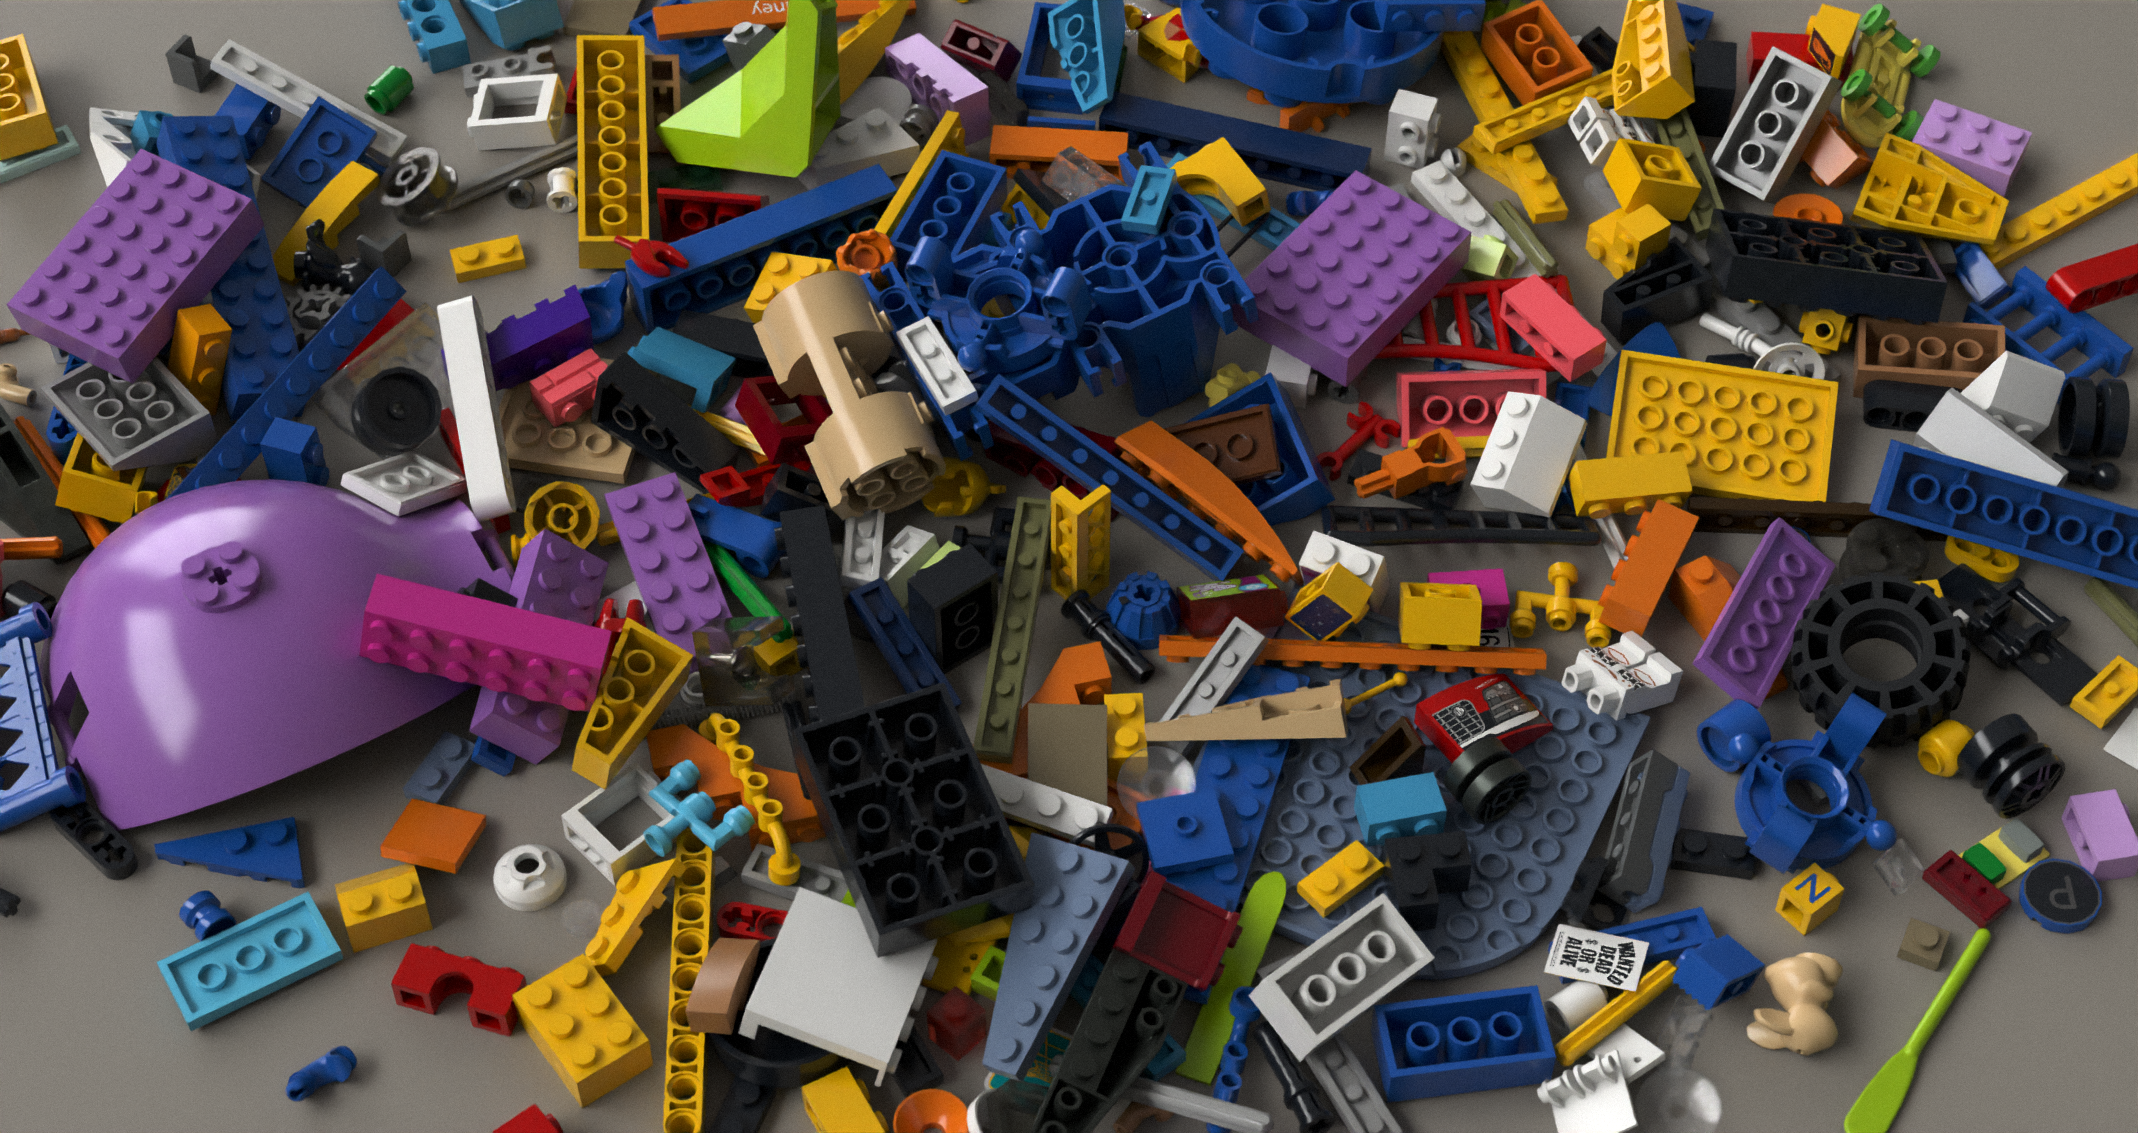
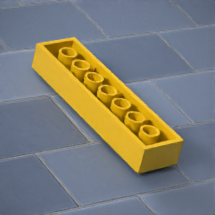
[577,35,649,268]

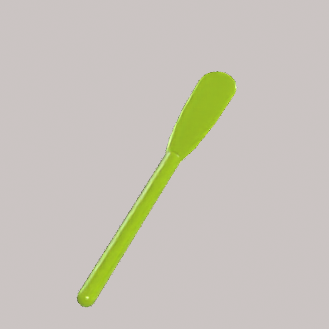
[1844,928,1991,1133]

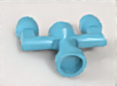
[643,759,755,857]

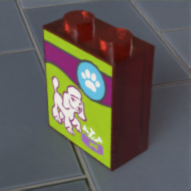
[1176,574,1288,639]

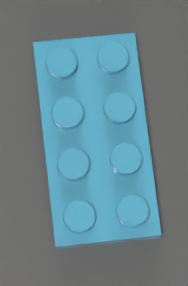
[157,891,343,1031]

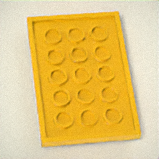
[1606,350,1839,502]

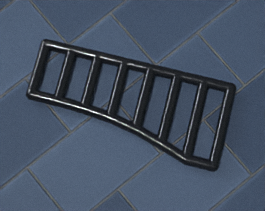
[1320,505,1602,547]

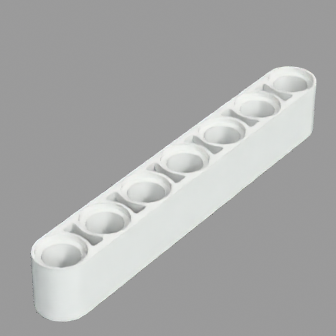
[437,295,516,522]

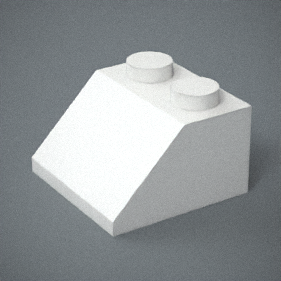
[1961,350,2065,443]

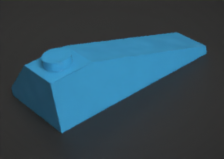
[1048,0,1126,114]

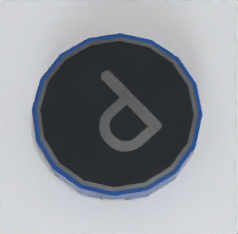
[2019,859,2102,934]

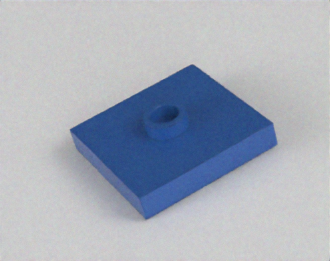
[1137,788,1234,875]

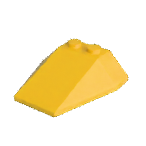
[1850,132,2009,245]

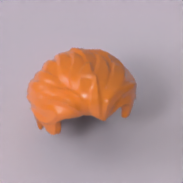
[836,229,898,287]

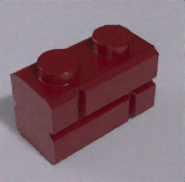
[940,19,1022,83]

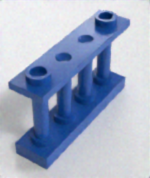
[1963,266,2134,405]

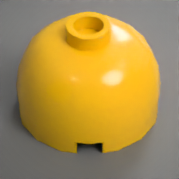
[524,481,600,549]

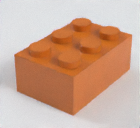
[1481,0,1593,106]

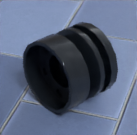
[1957,713,2066,819]

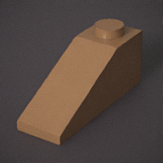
[645,54,681,154]

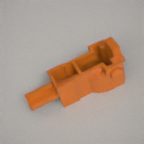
[1354,427,1468,499]

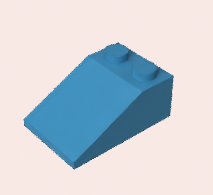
[459,0,564,50]

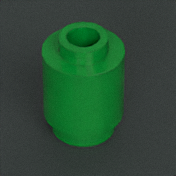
[364,66,414,115]

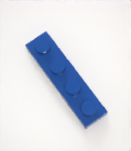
[1548,907,1717,984]

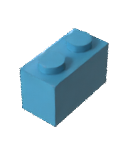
[1354,772,1447,847]

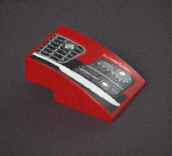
[1414,674,1554,763]

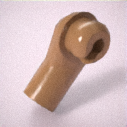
[1113,1101,1174,1133]

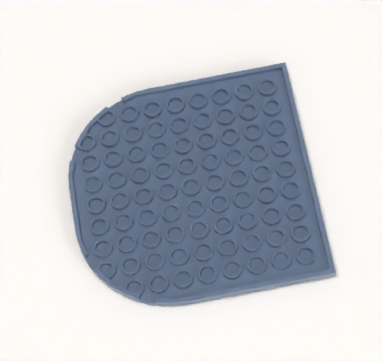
[1188,583,1651,979]

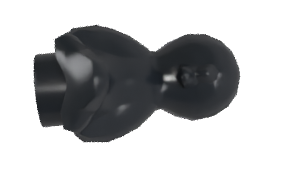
[293,219,374,296]

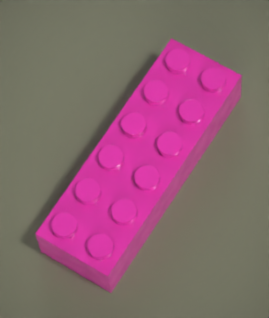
[359,573,612,712]

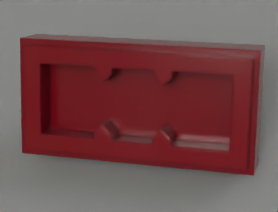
[1922,849,2012,928]

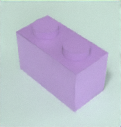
[2061,789,2138,882]

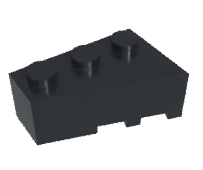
[1601,236,1714,343]

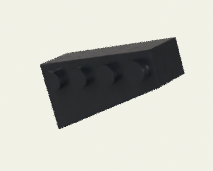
[591,351,740,494]

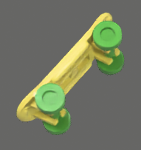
[1841,3,1941,149]

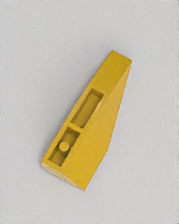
[838,0,911,105]
[1612,0,1695,119]

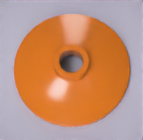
[1773,193,1843,224]

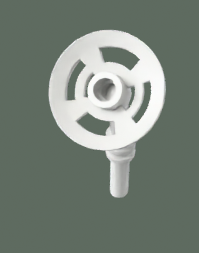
[1699,313,1825,380]

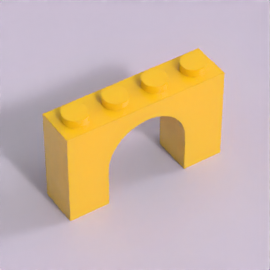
[1169,137,1271,227]

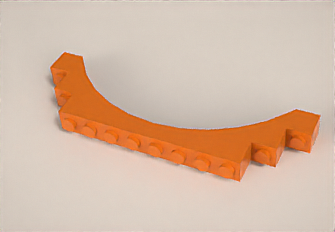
[646,641,1112,852]

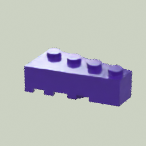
[441,285,594,391]

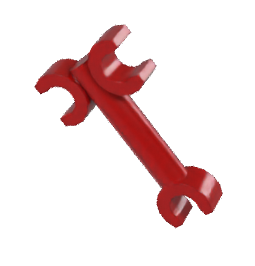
[1317,401,1401,481]

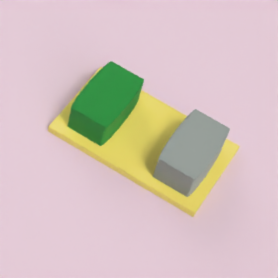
[1958,818,2050,890]

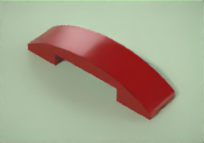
[699,445,812,507]

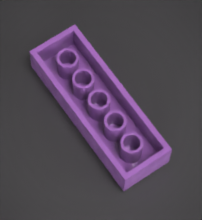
[469,529,609,765]

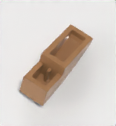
[685,937,761,1034]

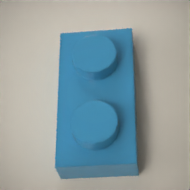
[1121,165,1177,235]

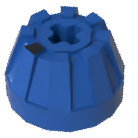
[1106,571,1181,650]

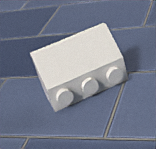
[1470,391,1588,517]

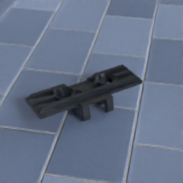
[1938,563,2098,706]

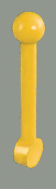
[1344,672,1408,715]

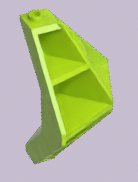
[654,0,841,178]

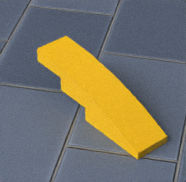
[272,161,380,286]

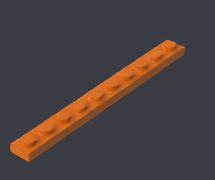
[1159,635,1547,675]

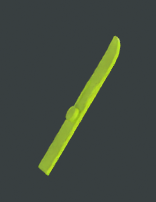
[1176,871,1286,1086]

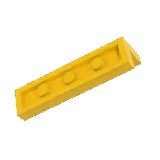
[1051,484,1111,600]

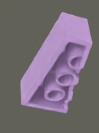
[885,33,991,146]

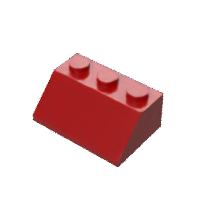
[657,188,770,242]

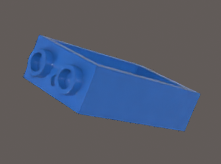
[1016,2,1083,115]

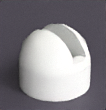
[1440,147,1467,177]

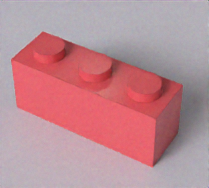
[1500,274,1607,382]

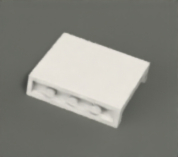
[738,887,939,1087]

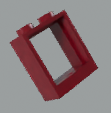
[735,376,833,465]

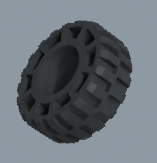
[1791,572,1971,748]

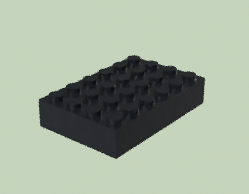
[1705,208,1948,325]
[792,683,1035,958]

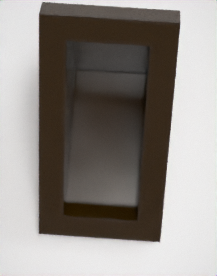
[1349,716,1426,785]

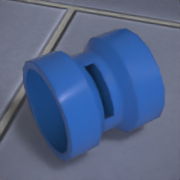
[179,890,237,942]

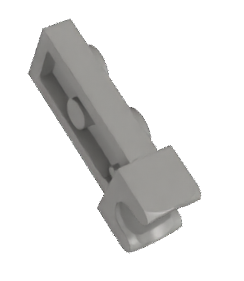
[462,45,556,98]

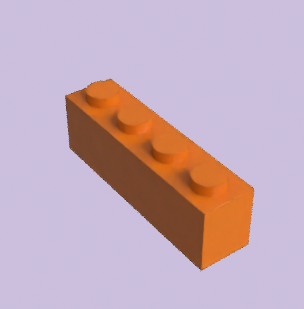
[989,125,1128,186]
[1598,499,1699,637]

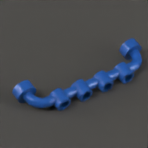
[1206,986,1262,1133]

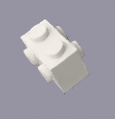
[1384,89,1441,169]

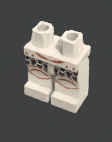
[1567,96,1654,168]
[1562,630,1683,721]

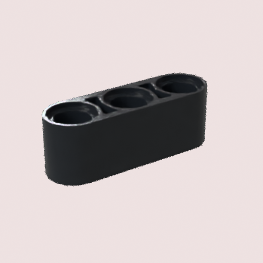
[1863,380,1963,432]

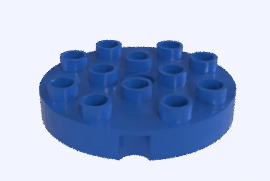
[1180,0,1445,108]

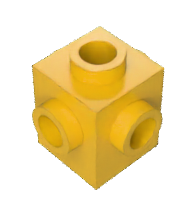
[1798,308,1853,354]

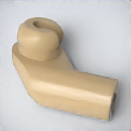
[0,363,37,407]

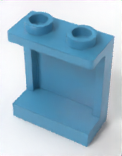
[627,326,736,413]

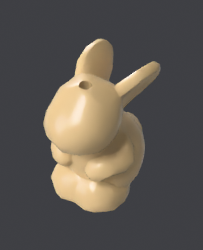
[1746,952,1843,1056]

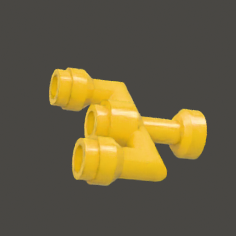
[1509,562,1612,648]

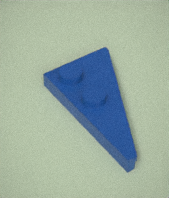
[154,817,305,889]

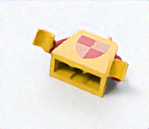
[1124,4,1209,83]

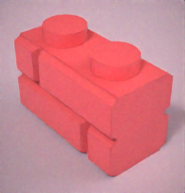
[529,348,608,428]

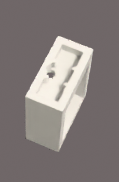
[467,73,567,151]
[561,762,683,886]

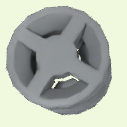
[899,104,938,147]

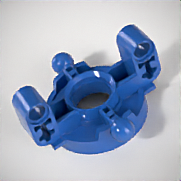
[904,229,1092,373]
[1728,692,1897,874]

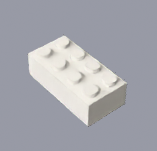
[1248,893,1435,1062]

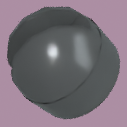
[505,178,535,209]

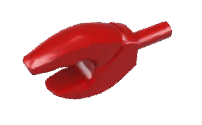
[614,235,689,278]

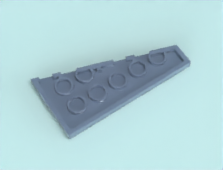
[982,832,1135,1083]

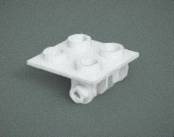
[1537,1050,1638,1133]

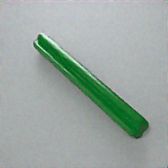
[702,539,793,643]

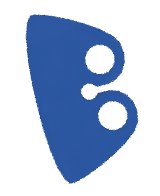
[1588,322,1681,416]

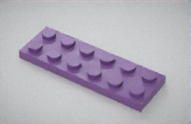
[604,472,747,675]
[1692,517,1836,709]

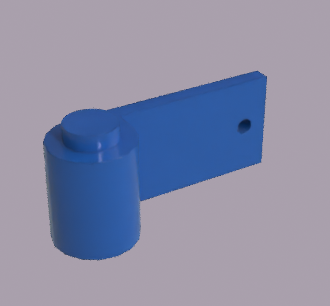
[688,493,785,578]

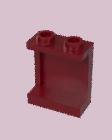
[1112,871,1243,992]

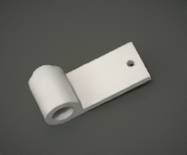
[1543,980,1666,1084]

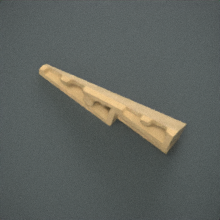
[1144,679,1348,741]

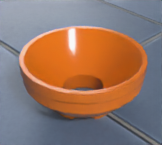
[893,1089,969,1133]

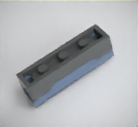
[1597,749,1690,913]

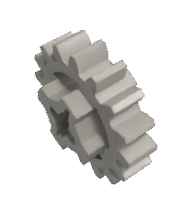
[286,284,351,348]

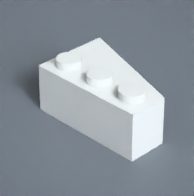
[798,107,920,190]

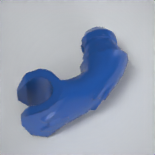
[1286,189,1335,216]
[286,1046,357,1102]

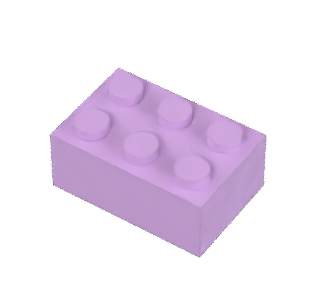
[1912,99,2032,198]

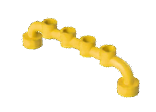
[699,712,801,886]

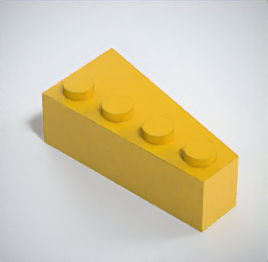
[572,617,693,789]

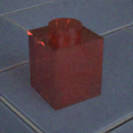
[927,986,986,1061]

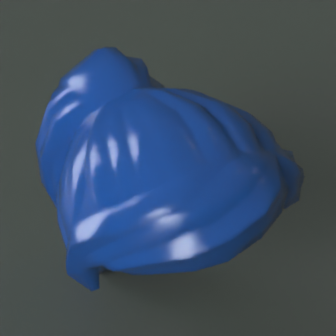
[578,271,628,345]

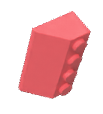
[1396,369,1546,447]

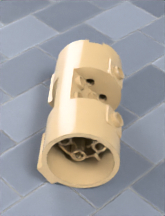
[753,271,946,521]

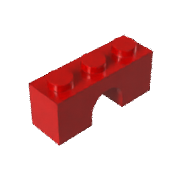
[391,943,527,1037]

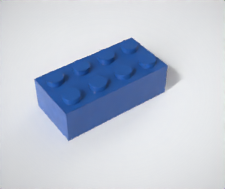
[890,150,1007,279]
[1371,985,1556,1103]

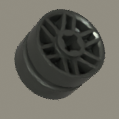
[1444,737,1532,824]

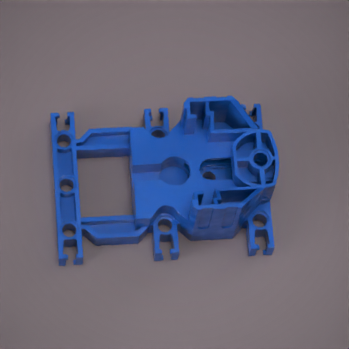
[860,141,1259,461]

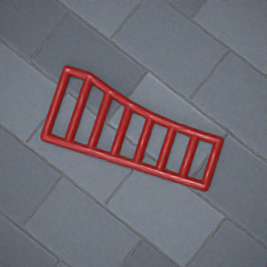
[1374,274,1575,373]

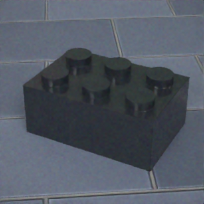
[907,543,998,675]

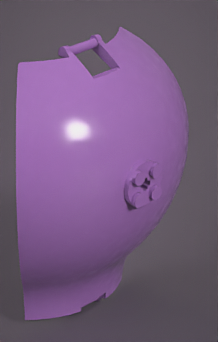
[39,479,515,831]

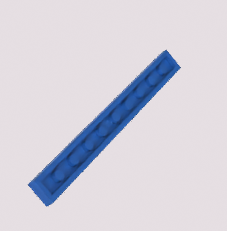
[165,266,407,500]

